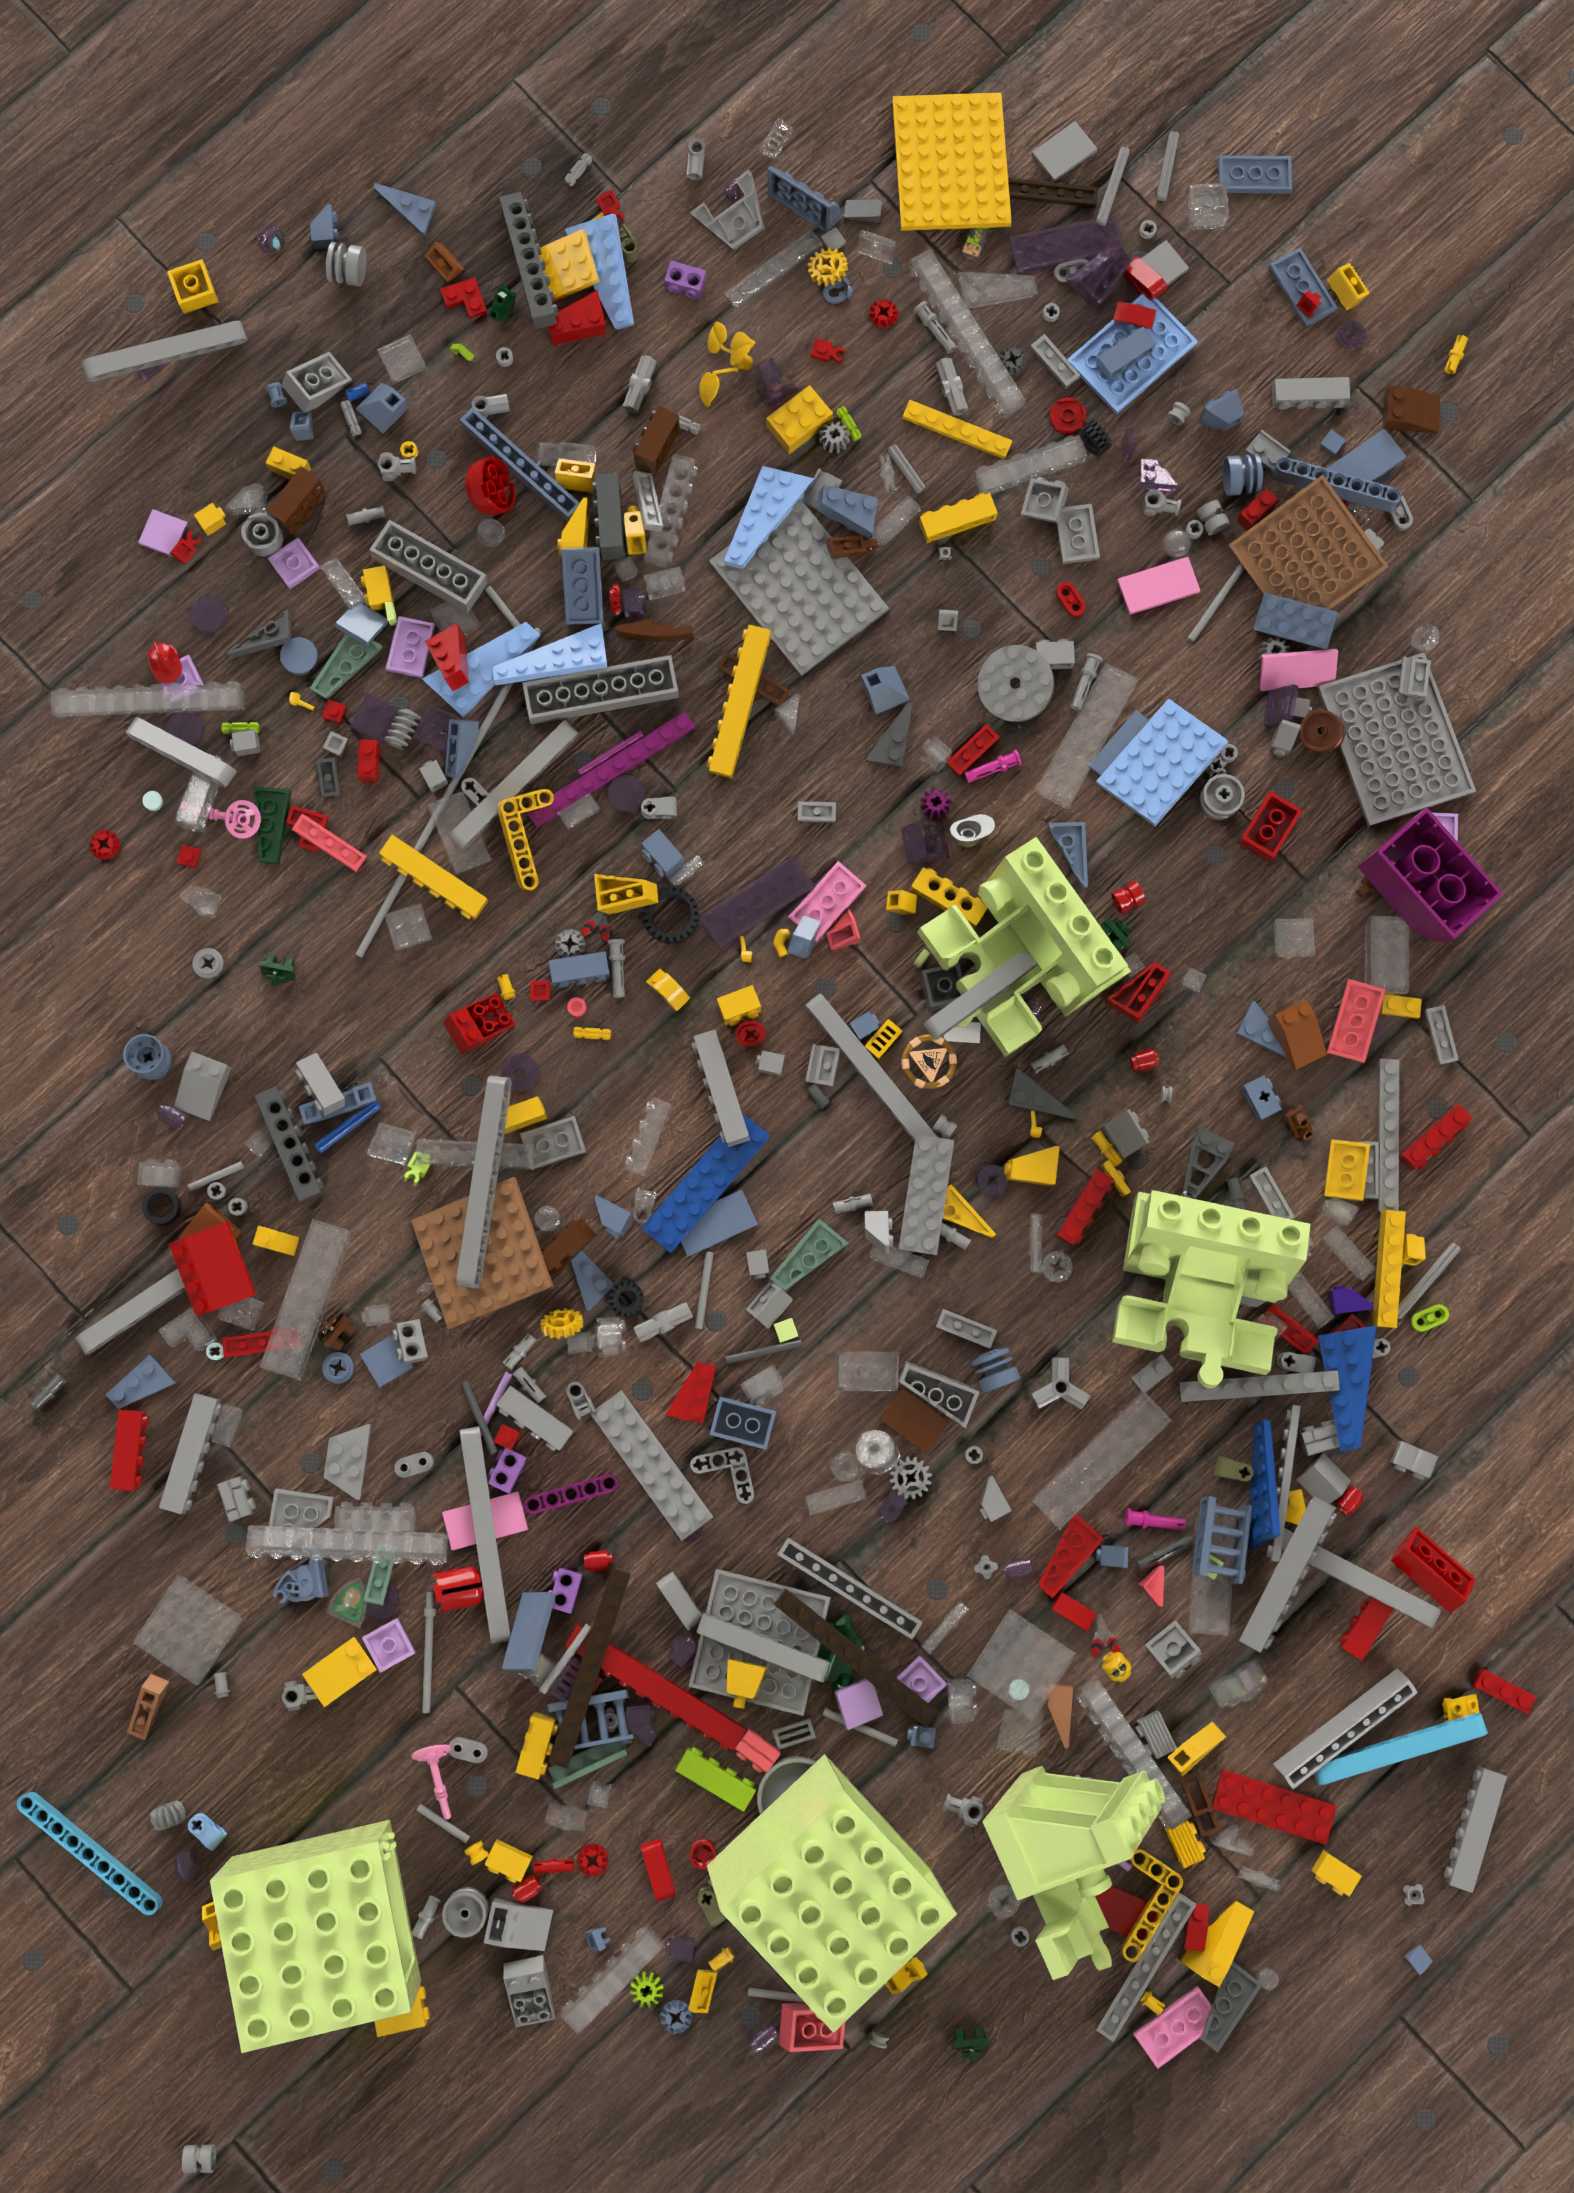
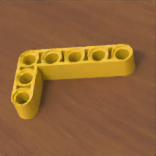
[497,789,554,890]
[1121,1849,1183,1962]

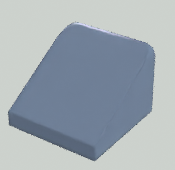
[1404,1944,1433,1976]

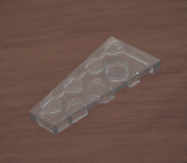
[958,272,1038,309]

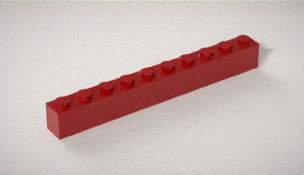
[565,1623,746,1751]

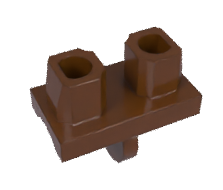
[1285,1104,1314,1140]
[321,1314,356,1351]

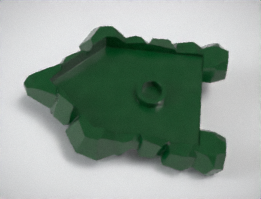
[818,1614,865,1695]

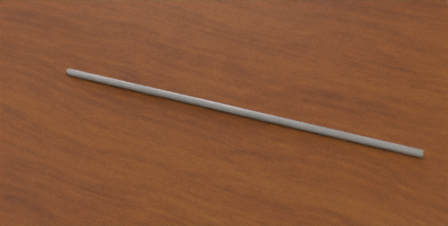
[356,628,542,958]

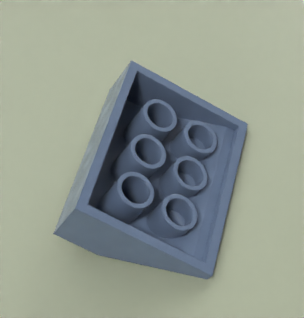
[768,166,841,233]

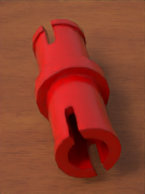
[533,1858,575,1875]

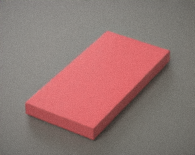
[1327,979,1386,1063]

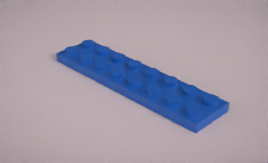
[641,1113,770,1254]

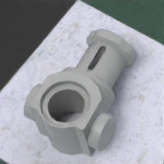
[378,452,417,481]
[1142,487,1181,517]
[282,1681,318,1711]
[942,1793,983,1827]

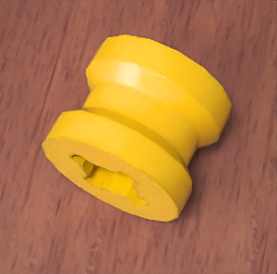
[464,1840,489,1865]

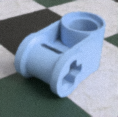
[188,1813,227,1851]

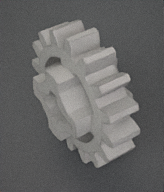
[889,1457,932,1499]

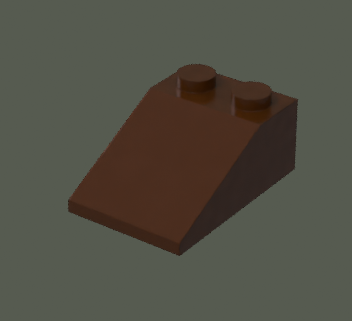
[1383,385,1440,433]

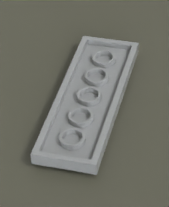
[899,1134,954,1255]

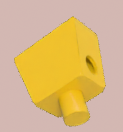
[624,506,647,555]
[726,1659,768,1709]

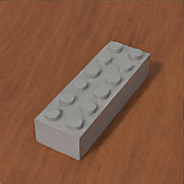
[369,520,487,613]

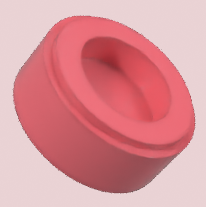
[567,997,587,1017]

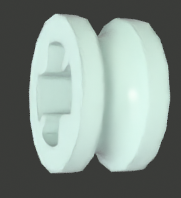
[206,1342,224,1360]

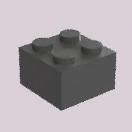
[919,962,963,1012]

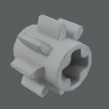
[1203,756,1227,779]

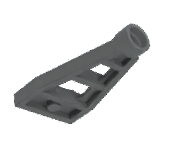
[1181,1127,1235,1199]

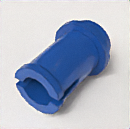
[346,382,371,402]

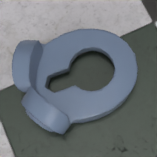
[823,276,853,304]

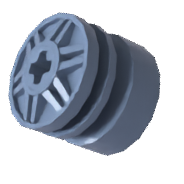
[1223,454,1263,496]
[123,1034,172,1080]
[971,1347,1021,1393]

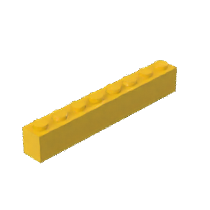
[707,625,772,779]

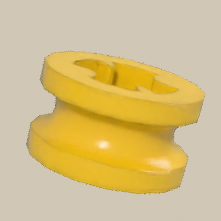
[400,441,418,459]

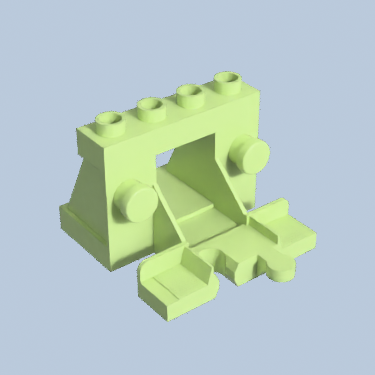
[917,837,1131,1057]
[1112,1190,1310,1388]
[982,1765,1165,1980]

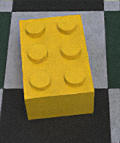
[766,385,833,454]

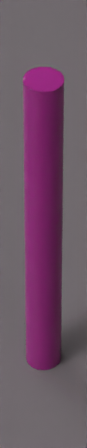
[577,731,644,777]

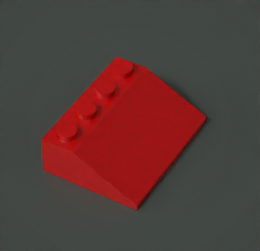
[168,1221,256,1317]

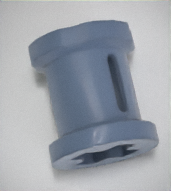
[266,382,287,408]

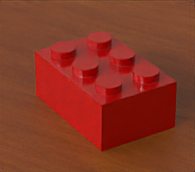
[1237,791,1303,863]

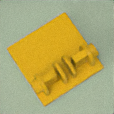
[1442,1694,1479,1722]

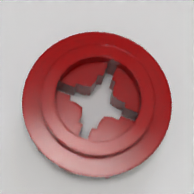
[869,299,898,328]
[610,584,621,615]
[89,830,120,860]
[735,1019,766,1047]
[577,1844,609,1877]

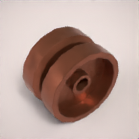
[1300,709,1346,753]

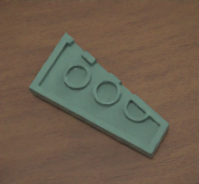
[310,634,383,700]
[770,1219,849,1291]

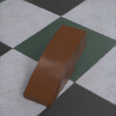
[1180,1771,1220,1838]

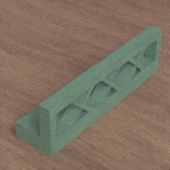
[548,1734,629,1789]

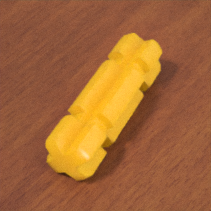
[573,1027,611,1040]

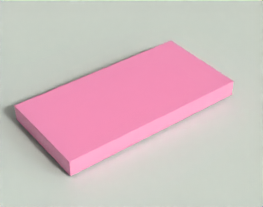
[1117,557,1200,615]
[1260,649,1338,691]
[788,861,866,943]
[442,1491,528,1550]
[1133,1986,1212,2069]

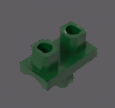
[488,284,517,324]
[1101,917,1131,951]
[259,954,296,986]
[952,2027,989,2063]

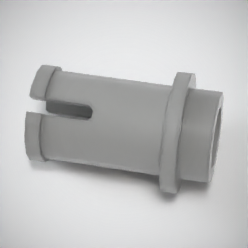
[420,1298,444,1323]
[213,1672,230,1698]

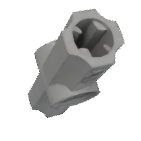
[623,355,657,414]
[936,357,968,416]
[633,1302,693,1342]

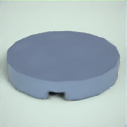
[280,637,318,675]

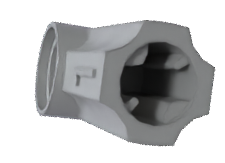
[686,138,705,180]
[472,394,510,418]

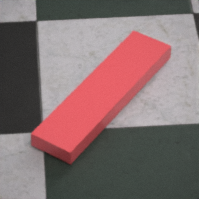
[291,814,367,872]

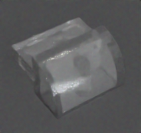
[367,1122,417,1167]

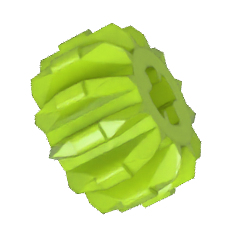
[630,1971,664,2008]

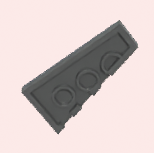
[1200,1961,1262,2053]

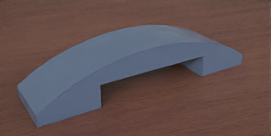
[299,1082,377,1125]

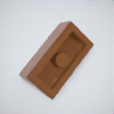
[424,242,464,283]

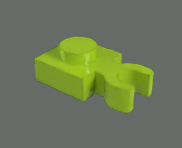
[404,1152,433,1187]

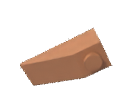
[127,1674,169,1741]
[1043,1683,1073,1748]

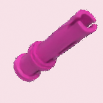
[964,749,1022,783]
[1125,1508,1186,1531]

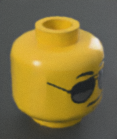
[1102,1652,1131,1682]

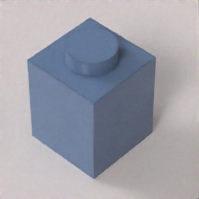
[849,1011,880,1041]

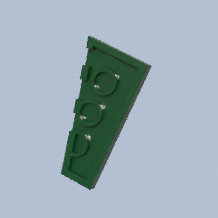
[254,786,292,865]

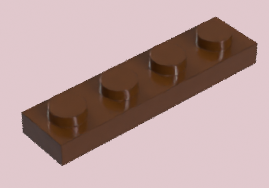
[717,652,791,708]

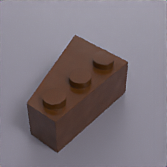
[541,1218,597,1278]

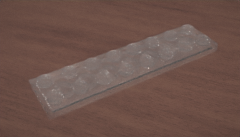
[1035,662,1139,809]

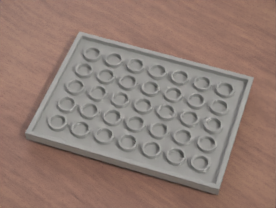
[709,499,889,677]
[1317,653,1476,827]

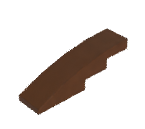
[615,619,694,642]

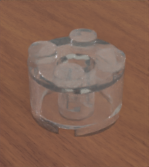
[595,1316,626,1357]
[856,1430,900,1474]

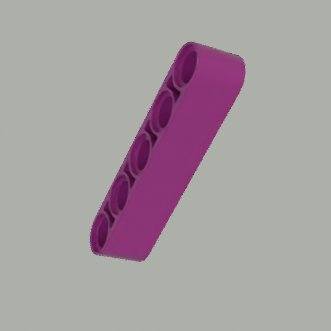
[524,1474,619,1514]

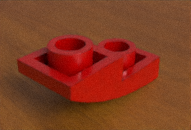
[1113,302,1157,329]
[1051,1592,1097,1631]

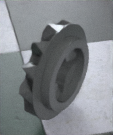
[998,346,1027,375]

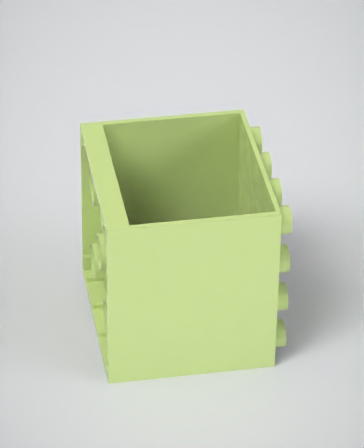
[707,1754,957,2033]
[210,1820,421,2053]

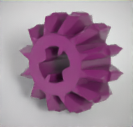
[920,788,952,820]

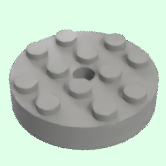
[978,645,1054,722]
[757,1756,817,1815]

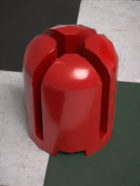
[432,1566,484,1613]

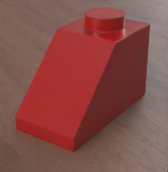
[1184,1904,1208,1952]

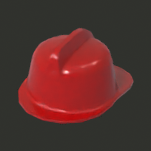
[148,641,182,684]

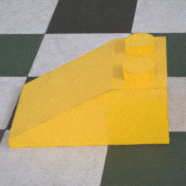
[558,498,590,557]
[302,1637,377,1707]

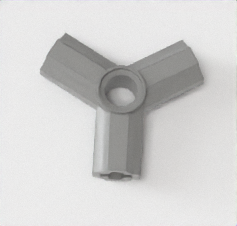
[1031,1358,1090,1410]

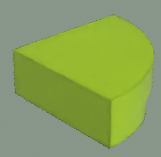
[450,344,474,361]

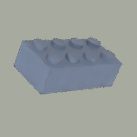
[1253,592,1338,649]

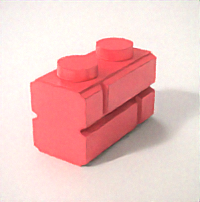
[735,1728,781,1773]

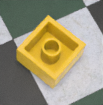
[167,259,219,314]
[717,985,761,1027]

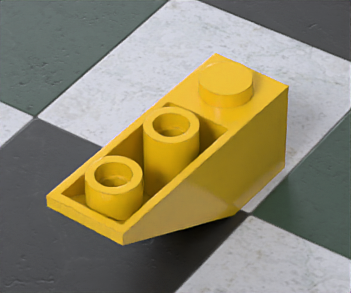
[1168,1722,1226,1777]

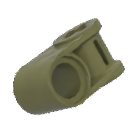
[619,224,639,262]
[1213,1456,1253,1481]
[698,1886,727,1928]

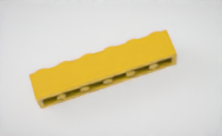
[379,835,488,920]
[1372,1210,1406,1328]

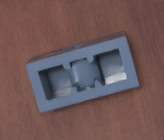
[1240,1075,1282,1121]

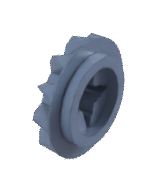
[322,1352,354,1383]
[660,2000,692,2034]

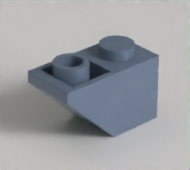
[310,204,339,249]

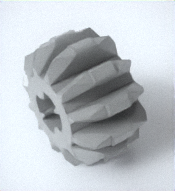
[819,421,850,454]
[1258,637,1290,660]
[150,1801,186,1831]

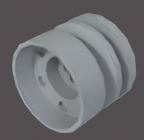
[326,242,366,286]

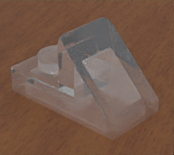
[1210,1824,1254,1857]

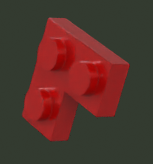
[440,278,488,319]
[286,805,329,853]

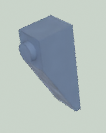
[445,719,479,778]

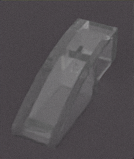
[536,441,596,467]

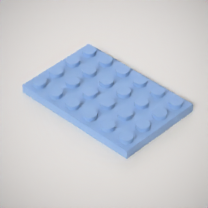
[1067,294,1198,415]
[1096,699,1228,826]

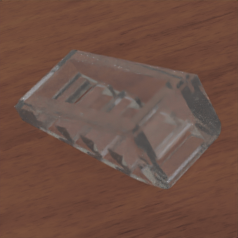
[759,118,794,161]

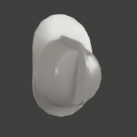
[950,814,995,847]

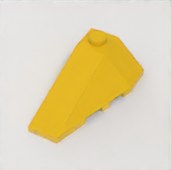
[1180,1901,1254,1987]

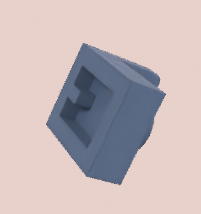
[906,1724,936,1749]

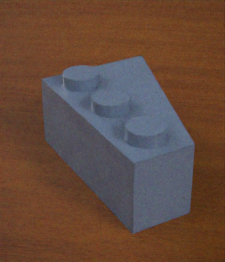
[816,485,878,540]

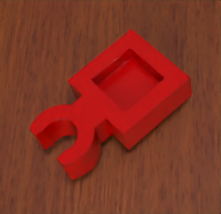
[595,190,624,222]
[810,338,845,364]
[169,530,202,565]

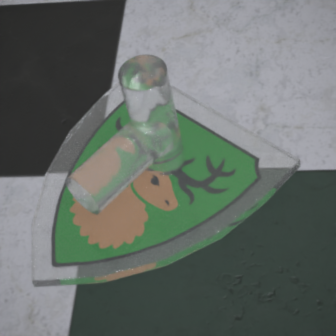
[326,1578,367,1628]

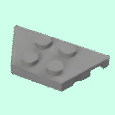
[324,1424,371,1500]

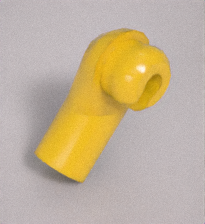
[773,929,790,957]

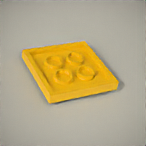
[539,229,600,303]

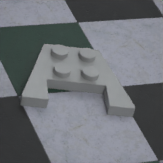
[690,170,765,250]

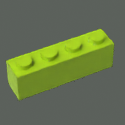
[675,1747,756,1812]

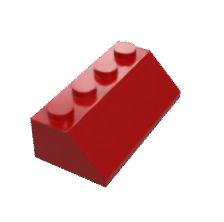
[1391,1527,1476,1613]

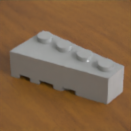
[899,1361,979,1428]

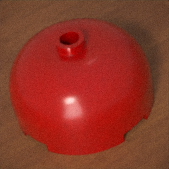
[465,456,516,516]

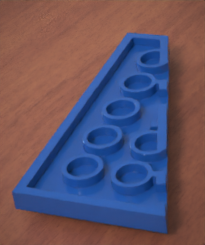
[1318,1325,1377,1452]
[1247,1420,1281,1550]

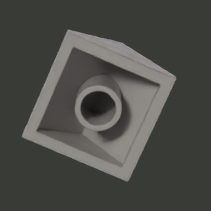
[1295,1452,1351,1504]

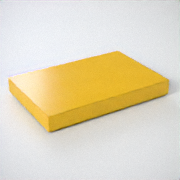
[1324,1139,1370,1202]

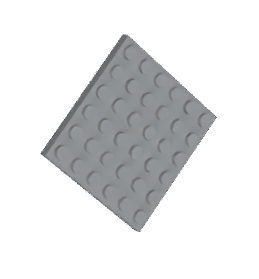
[688,1569,831,1716]

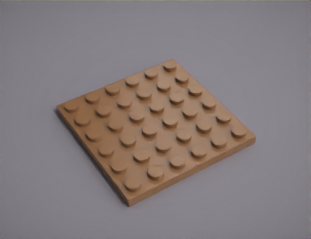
[1229,475,1389,610]
[411,1177,553,1329]

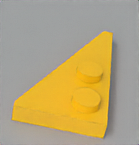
[943,1184,996,1238]

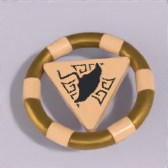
[901,1034,957,1089]

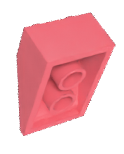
[779,2003,845,2052]

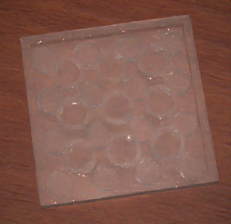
[133,1574,244,1686]
[967,1609,1076,1721]

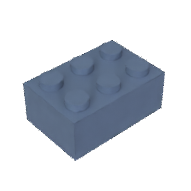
[710,1397,776,1450]

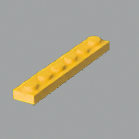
[902,400,1012,460]

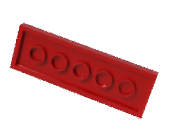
[1212,1769,1337,1845]

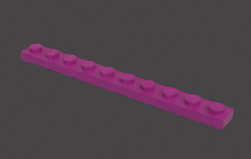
[527,712,695,829]

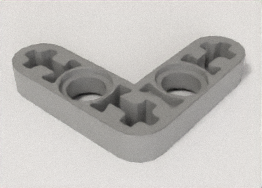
[690,1447,754,1504]

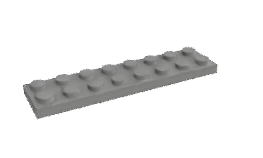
[590,1390,713,1541]

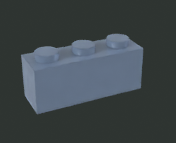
[1096,327,1156,381]
[549,951,610,988]

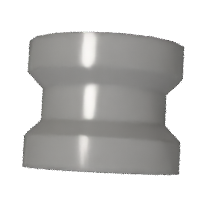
[1167,402,1190,426]

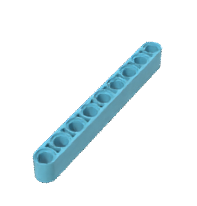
[1313,1713,1488,1785]
[17,1792,163,1915]

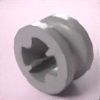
[1139,220,1157,239]
[1042,303,1060,322]
[496,347,513,367]
[1185,520,1203,539]
[1219,744,1238,763]
[1160,1086,1172,1104]
[207,1182,226,1200]
[228,1198,248,1216]
[965,1446,983,1464]
[1011,1926,1029,1947]
[869,2032,889,2048]

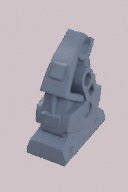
[272,1557,329,1604]

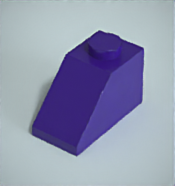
[1328,1285,1374,1315]

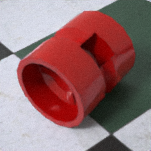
[1111,881,1146,914]
[690,1838,716,1869]

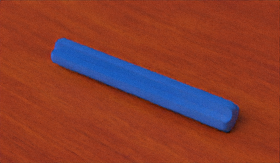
[315,1101,381,1153]

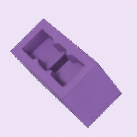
[664,260,707,299]
[487,1448,528,1494]
[549,1567,583,1614]

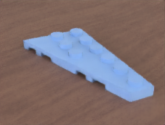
[565,214,634,330]
[493,623,608,685]

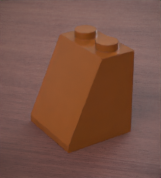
[178,1203,242,1239]

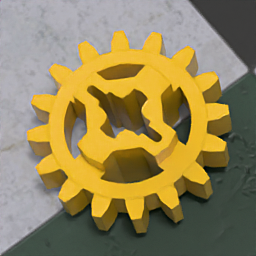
[808,247,848,287]
[541,1308,583,1339]

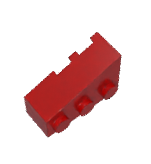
[549,290,606,345]
[1107,962,1171,1024]

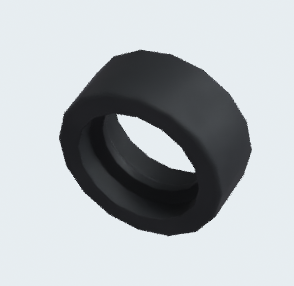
[142,1188,181,1226]

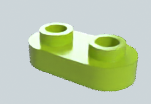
[1410,1304,1449,1332]

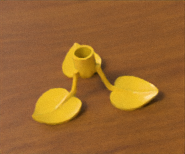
[699,322,755,407]

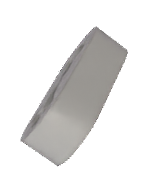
[461,778,489,806]

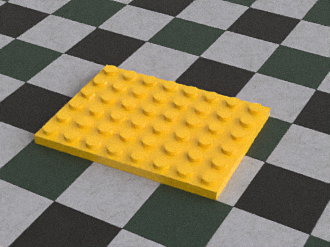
[892,93,1011,231]

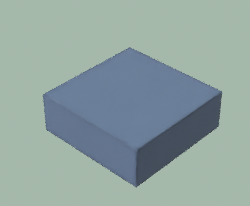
[1319,430,1346,456]

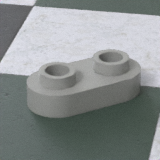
[1054,258,1091,283]
[1388,495,1413,531]
[395,1452,434,1478]
[449,1737,488,1763]

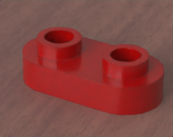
[1056,582,1086,618]

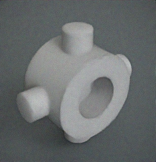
[938,547,952,560]

